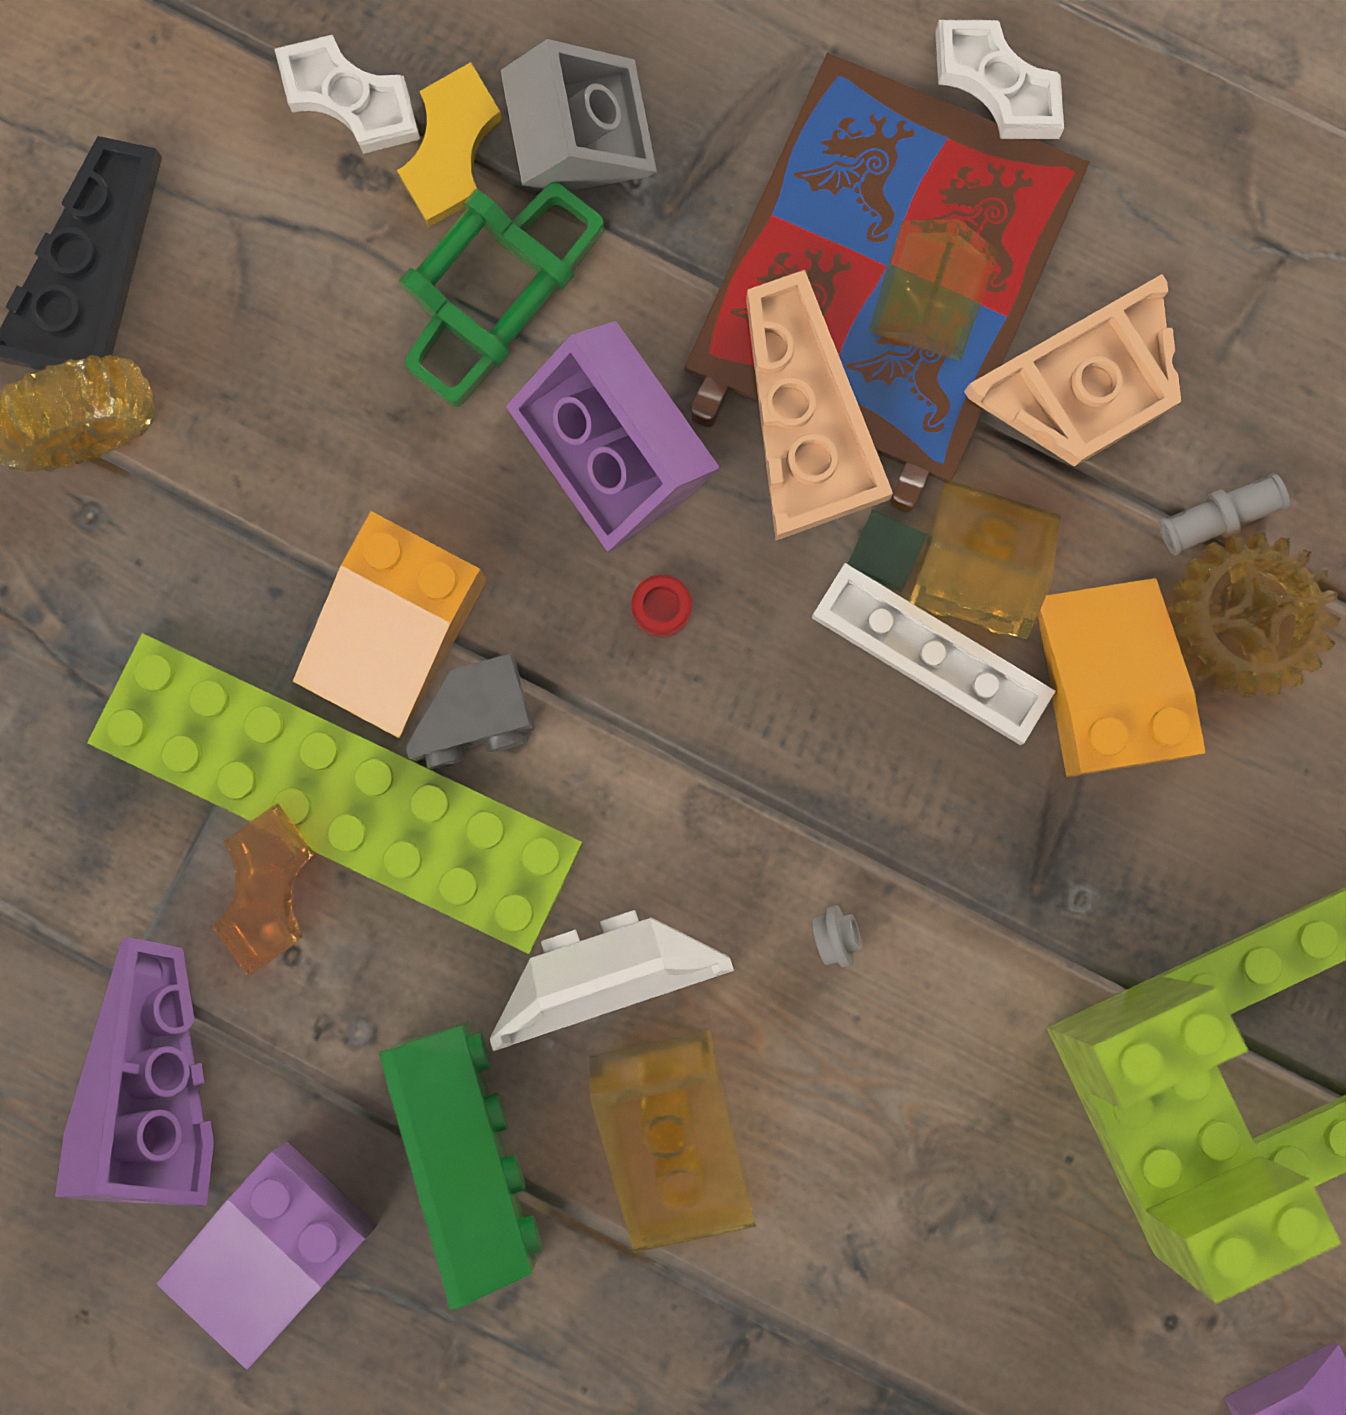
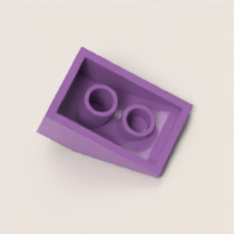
[157,1141,377,1370]

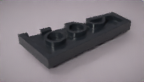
[0,136,162,384]

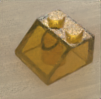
[909,481,1061,640]

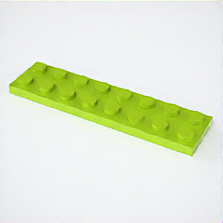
[87,633,584,954]

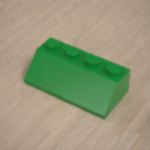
[379,1021,543,1310]

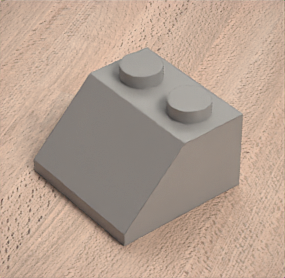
[500,39,657,191]

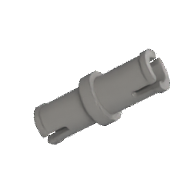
[1159,472,1290,556]

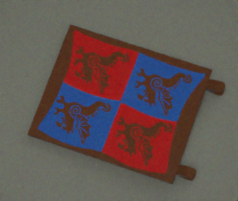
[684,52,1090,513]

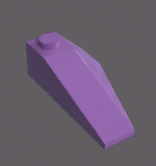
[55,937,214,1206]

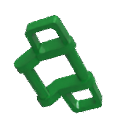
[398,182,604,407]

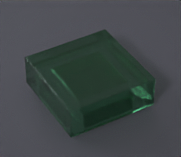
[847,509,928,592]

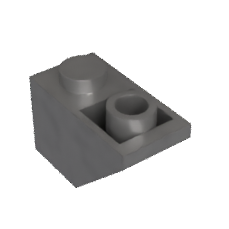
[406,653,534,769]

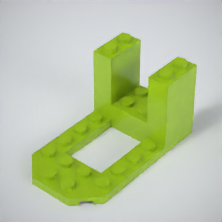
[1046,887,1346,1304]

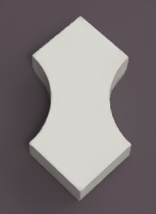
[935,20,1064,139]
[275,35,420,154]

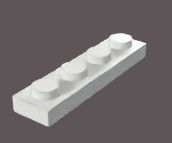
[811,563,1056,745]

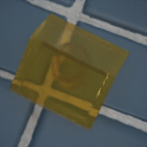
[868,219,999,361]

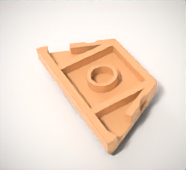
[964,274,1181,467]

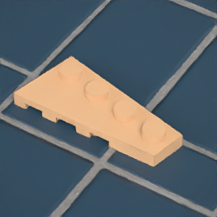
[746,270,893,541]

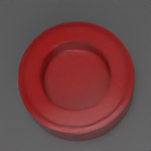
[631,575,692,638]

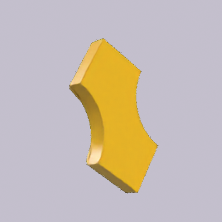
[397,62,502,227]

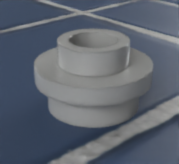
[813,905,862,968]

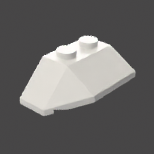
[490,910,734,1051]

